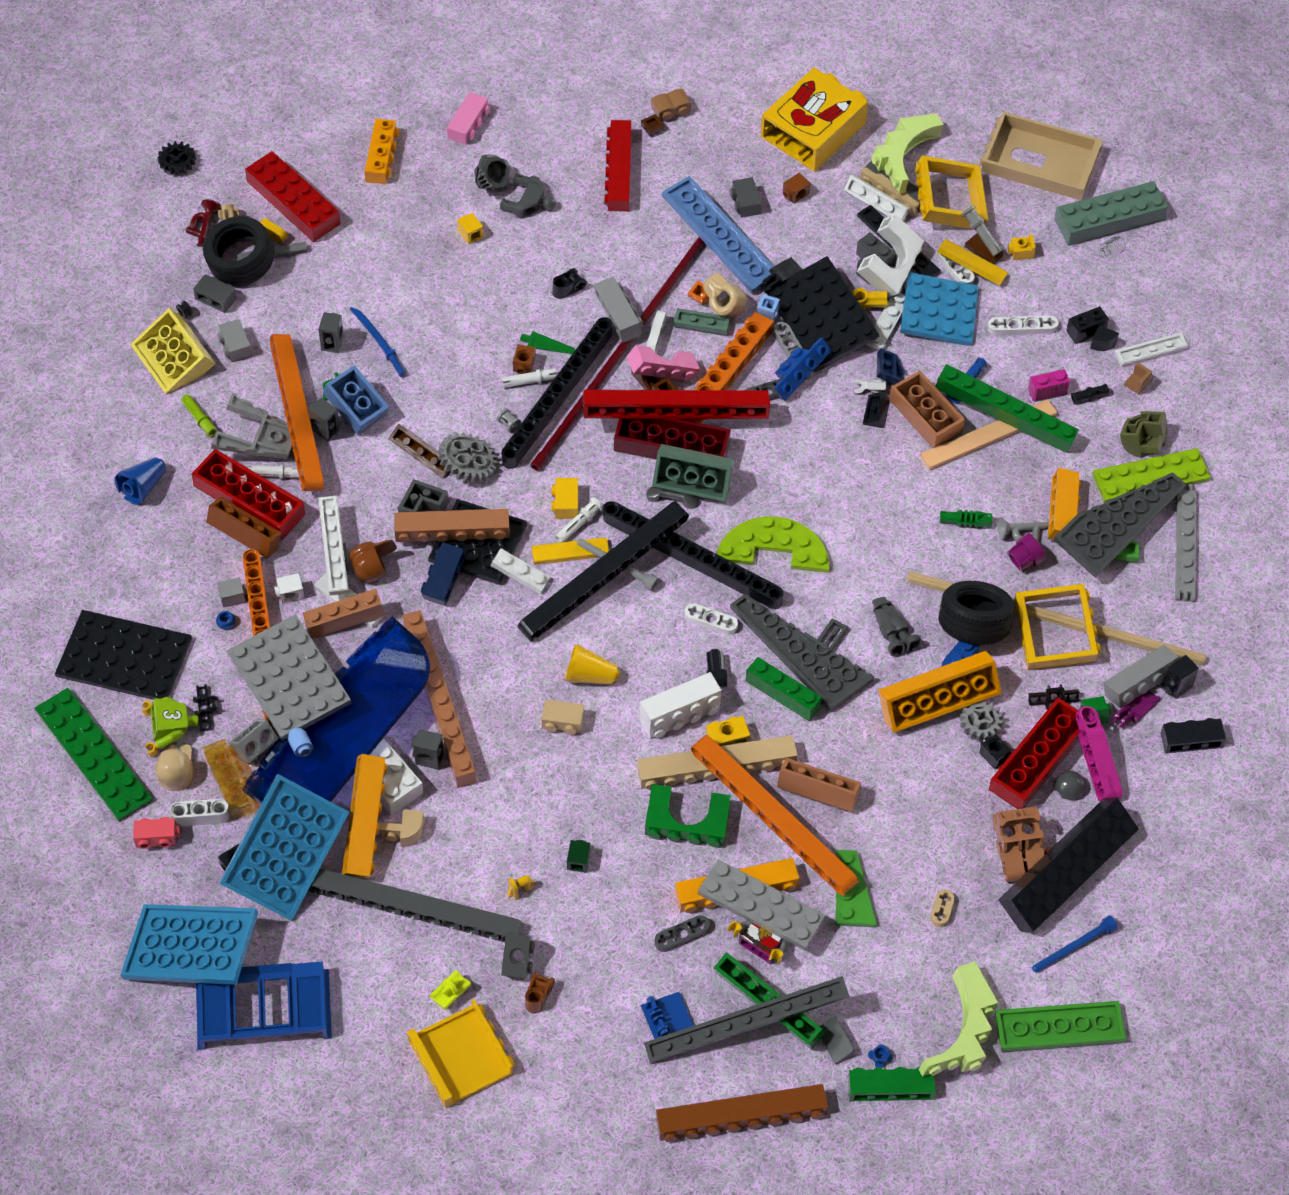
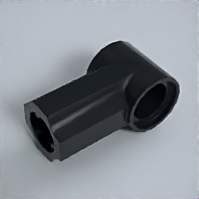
[706,649,727,687]

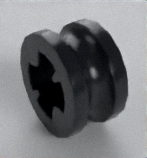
[176,301,193,319]

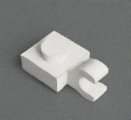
[853,379,886,393]

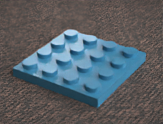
[900,272,978,346]

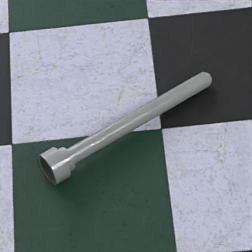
[577,539,659,591]

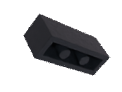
[1160,718,1226,754]

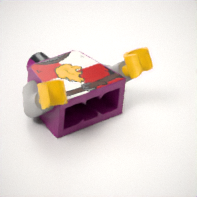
[727,920,788,965]

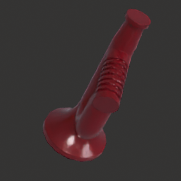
[186,199,221,247]

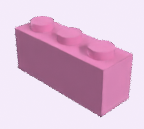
[447,92,490,145]

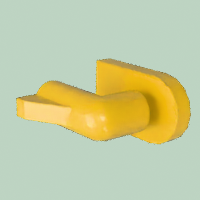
[507,875,536,900]

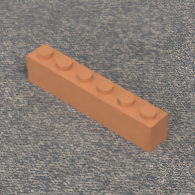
[394,509,510,543]

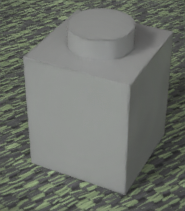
[217,577,248,608]

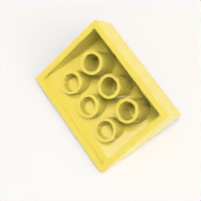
[130,308,216,394]

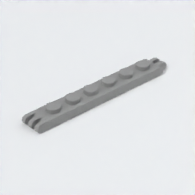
[1175,484,1196,602]

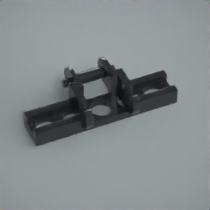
[193,684,220,732]
[1028,684,1080,709]

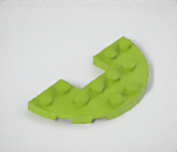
[716,516,829,573]

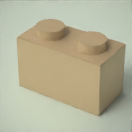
[541,699,584,735]

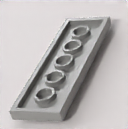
[698,859,826,951]

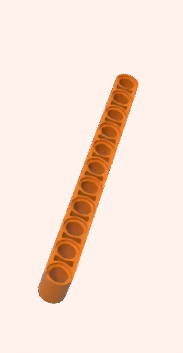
[270,334,324,491]
[243,549,279,736]
[690,735,859,896]

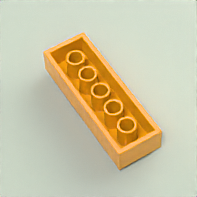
[878,651,1001,733]

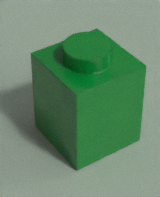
[1080,696,1111,724]

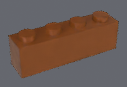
[206,497,281,558]

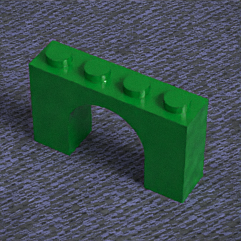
[645,784,731,847]

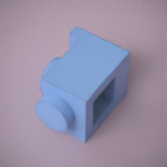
[757,294,780,322]

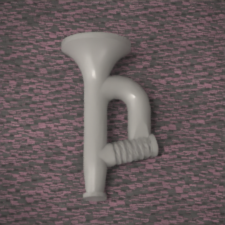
[997,517,1049,543]

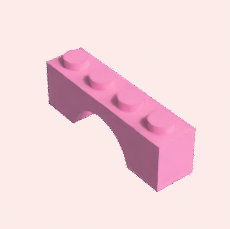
[626,345,700,381]

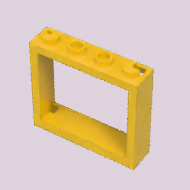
[914,155,988,229]
[1014,583,1101,670]

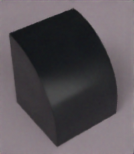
[1090,325,1119,351]

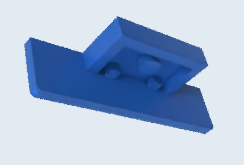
[774,337,831,401]

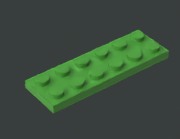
[995,1001,1126,1052]

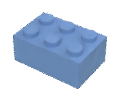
[323,365,389,435]

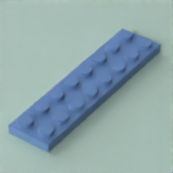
[661,176,775,293]

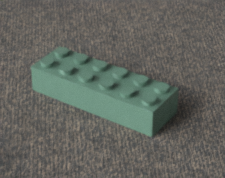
[1054,181,1168,246]

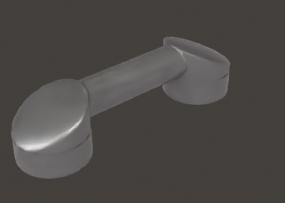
[646,486,698,509]

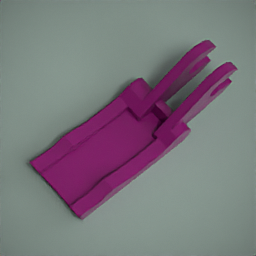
[1113,690,1161,728]

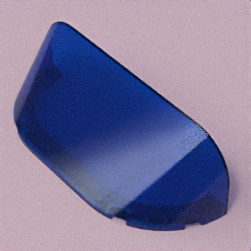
[242,616,430,804]

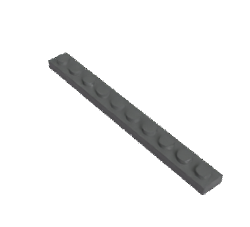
[644,976,850,1064]

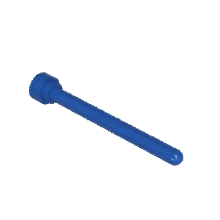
[1032,915,1118,973]

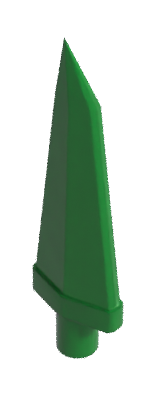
[520,331,575,354]

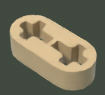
[931,890,954,927]

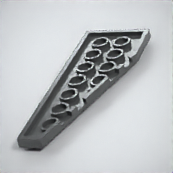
[1053,473,1186,578]

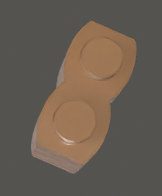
[651,89,691,121]

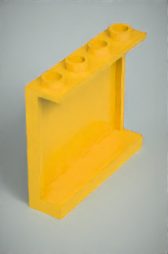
[407,999,515,1108]

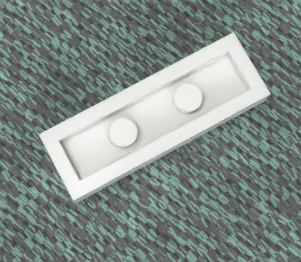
[490,549,550,594]

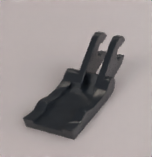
[759,257,803,294]

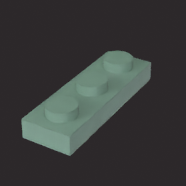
[673,308,730,335]

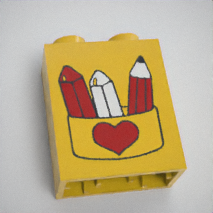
[760,67,868,172]

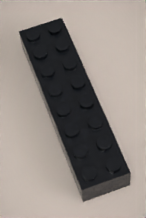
[998,797,1139,932]

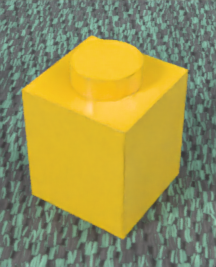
[457,213,484,244]

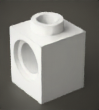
[274,573,304,604]

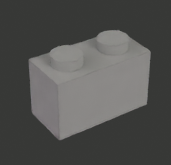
[217,319,252,362]

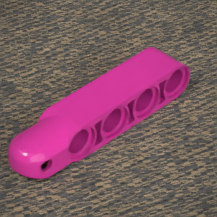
[1076,706,1123,802]

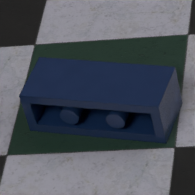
[421,542,466,606]

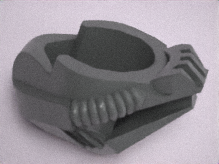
[474,154,511,193]

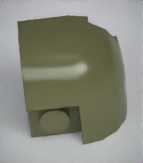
[1120,411,1167,458]

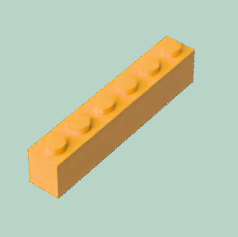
[342,754,387,879]
[675,857,799,913]

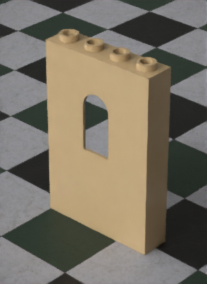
[980,112,1103,200]

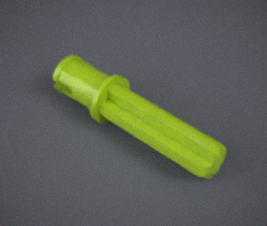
[181,394,217,437]

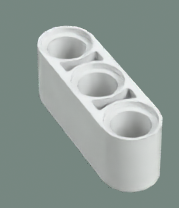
[170,799,230,826]

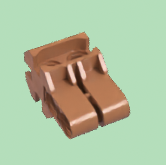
[993,807,1044,882]

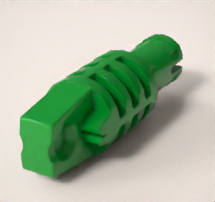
[940,509,993,527]

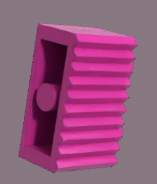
[1028,369,1070,401]

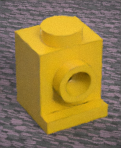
[1007,234,1036,260]

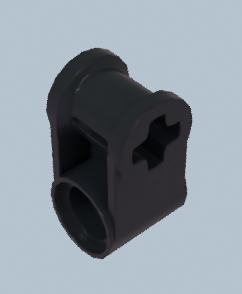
[552,268,587,299]

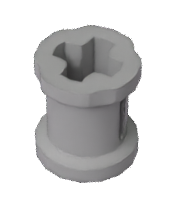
[496,408,521,433]

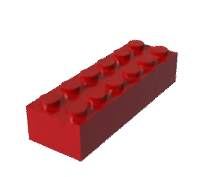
[245,151,341,243]
[191,449,306,540]
[989,698,1079,809]

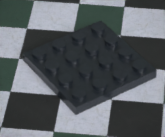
[428,499,527,584]

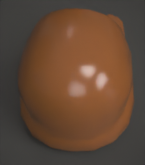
[349,540,397,583]

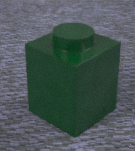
[567,840,591,873]

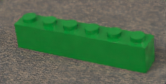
[713,952,825,1050]

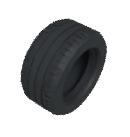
[203,216,275,286]
[938,581,1015,645]

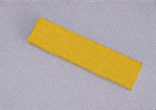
[937,239,1008,286]
[532,537,609,565]

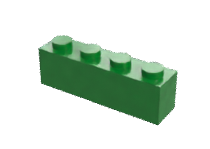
[746,657,822,722]
[848,1067,935,1101]

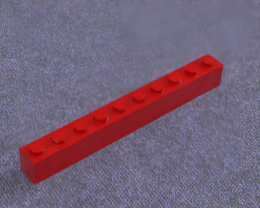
[583,390,770,419]

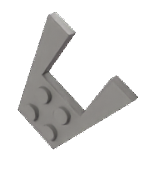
[211,392,292,459]

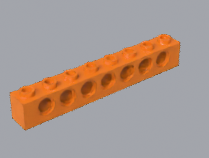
[680,311,774,424]

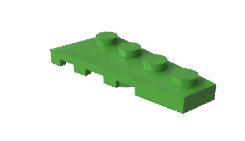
[835,850,877,927]

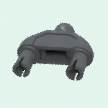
[500,173,556,218]

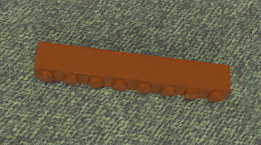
[656,1084,828,1142]

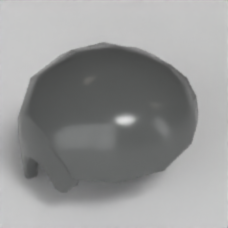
[1054,770,1086,801]

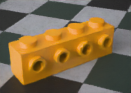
[364,118,399,184]
[1048,467,1081,540]

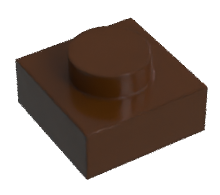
[641,114,664,136]

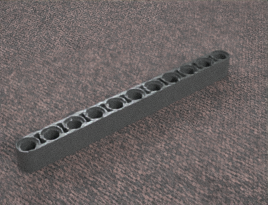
[308,868,524,942]

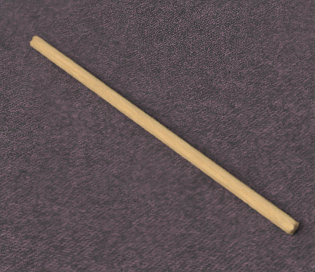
[907,571,1206,665]

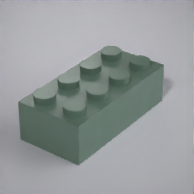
[652,444,735,502]

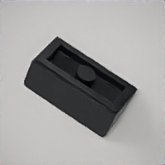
[863,392,890,428]

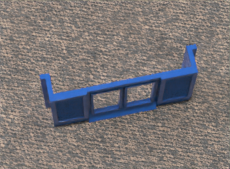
[196,961,332,1050]

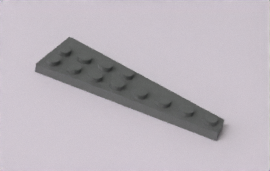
[730,594,874,712]

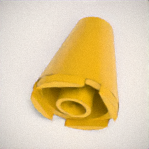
[565,644,620,685]

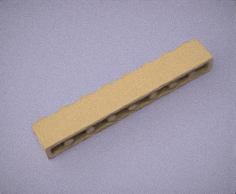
[637,735,798,790]

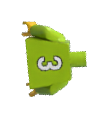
[142,697,198,757]

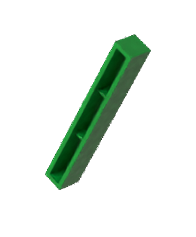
[935,364,1079,453]

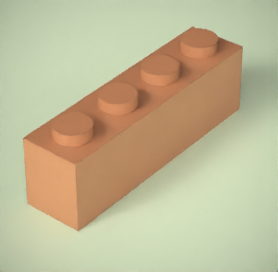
[303,589,385,639]
[777,758,861,812]

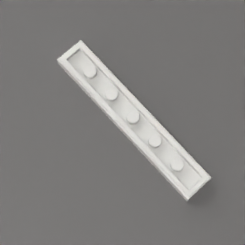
[318,495,349,596]

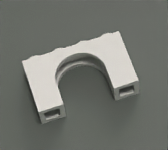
[857,214,924,298]

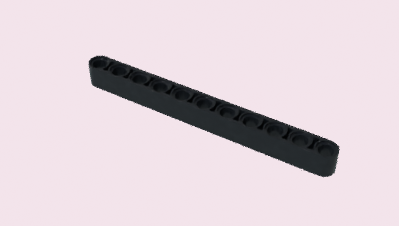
[501,317,612,469]
[517,501,689,642]
[603,501,784,609]

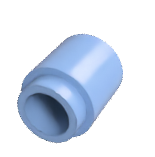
[288,727,313,757]

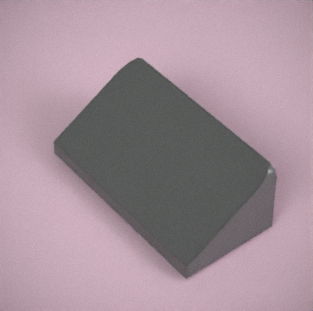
[819,1016,855,1064]

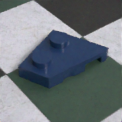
[876,348,905,384]

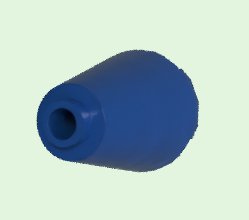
[114,457,166,505]

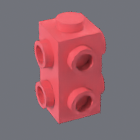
[133,817,180,849]

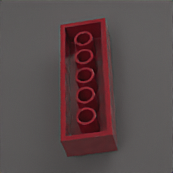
[614,419,731,459]

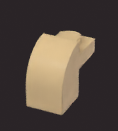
[381,810,424,847]

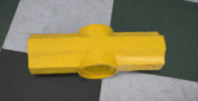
[851,288,888,310]

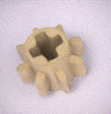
[218,204,239,220]

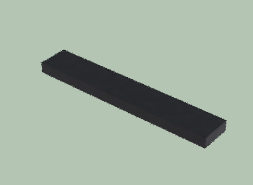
[857,205,941,277]

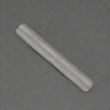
[237,242,308,260]

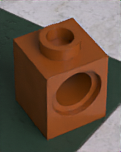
[783,172,811,203]
[513,344,536,374]

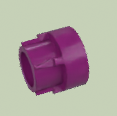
[1007,533,1047,572]

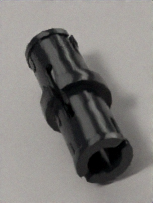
[1071,384,1109,404]

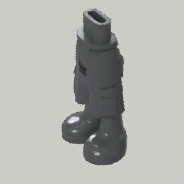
[872,597,922,657]

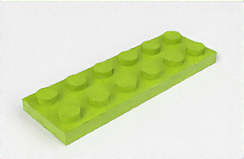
[1092,448,1211,503]

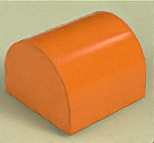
[687,281,709,306]

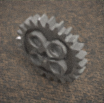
[437,432,498,483]

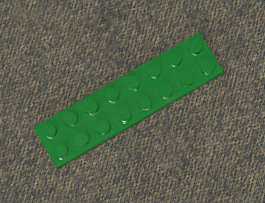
[34,687,153,822]

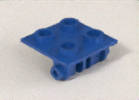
[640,992,694,1039]

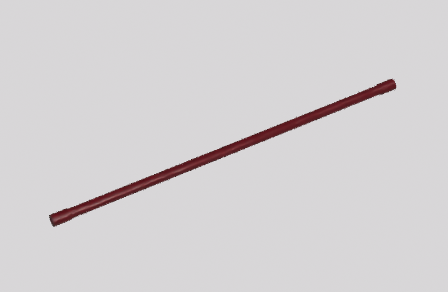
[530,237,705,471]

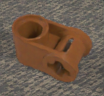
[525,971,555,1014]

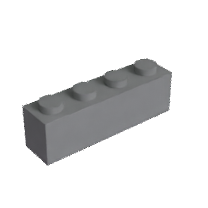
[594,276,643,343]
[1104,645,1179,708]

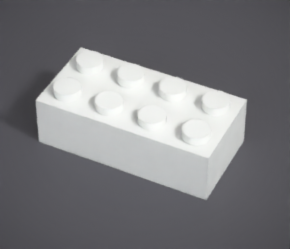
[640,672,721,739]
[343,728,423,815]

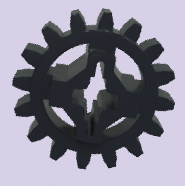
[157,141,196,175]

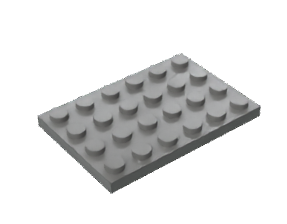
[227,614,352,741]

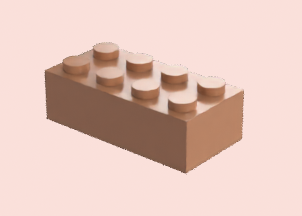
[889,370,965,448]

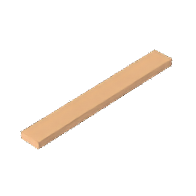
[920,399,1057,471]

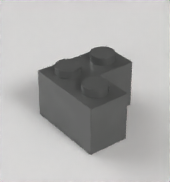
[856,232,895,284]
[398,479,449,513]

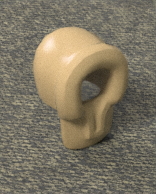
[703,273,748,317]
[156,744,194,791]

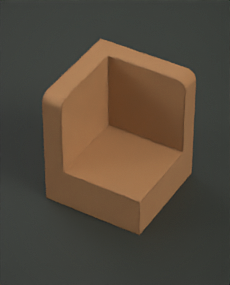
[1124,362,1152,395]

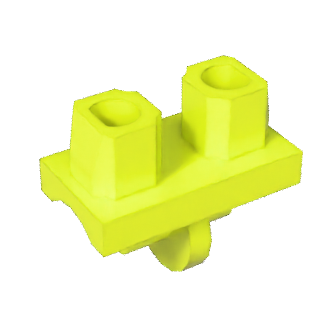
[430,970,471,1010]

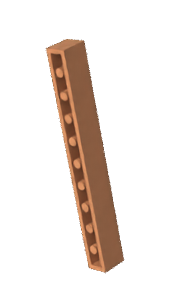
[402,610,476,788]

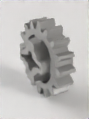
[959,700,1003,741]

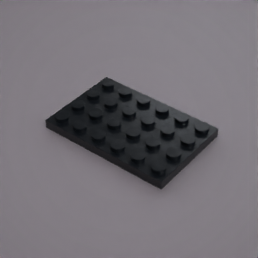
[766,256,880,372]
[55,610,192,700]

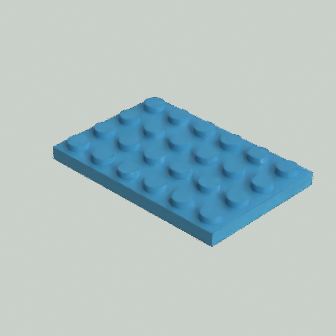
[219,774,349,921]
[120,904,258,985]

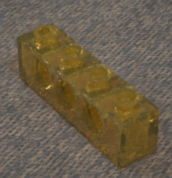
[202,739,257,820]

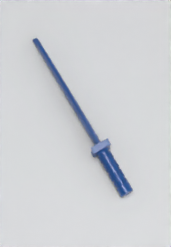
[350,307,406,377]

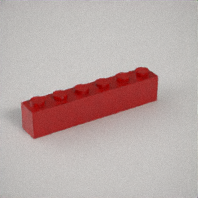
[604,120,632,212]

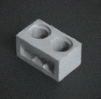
[229,718,279,763]

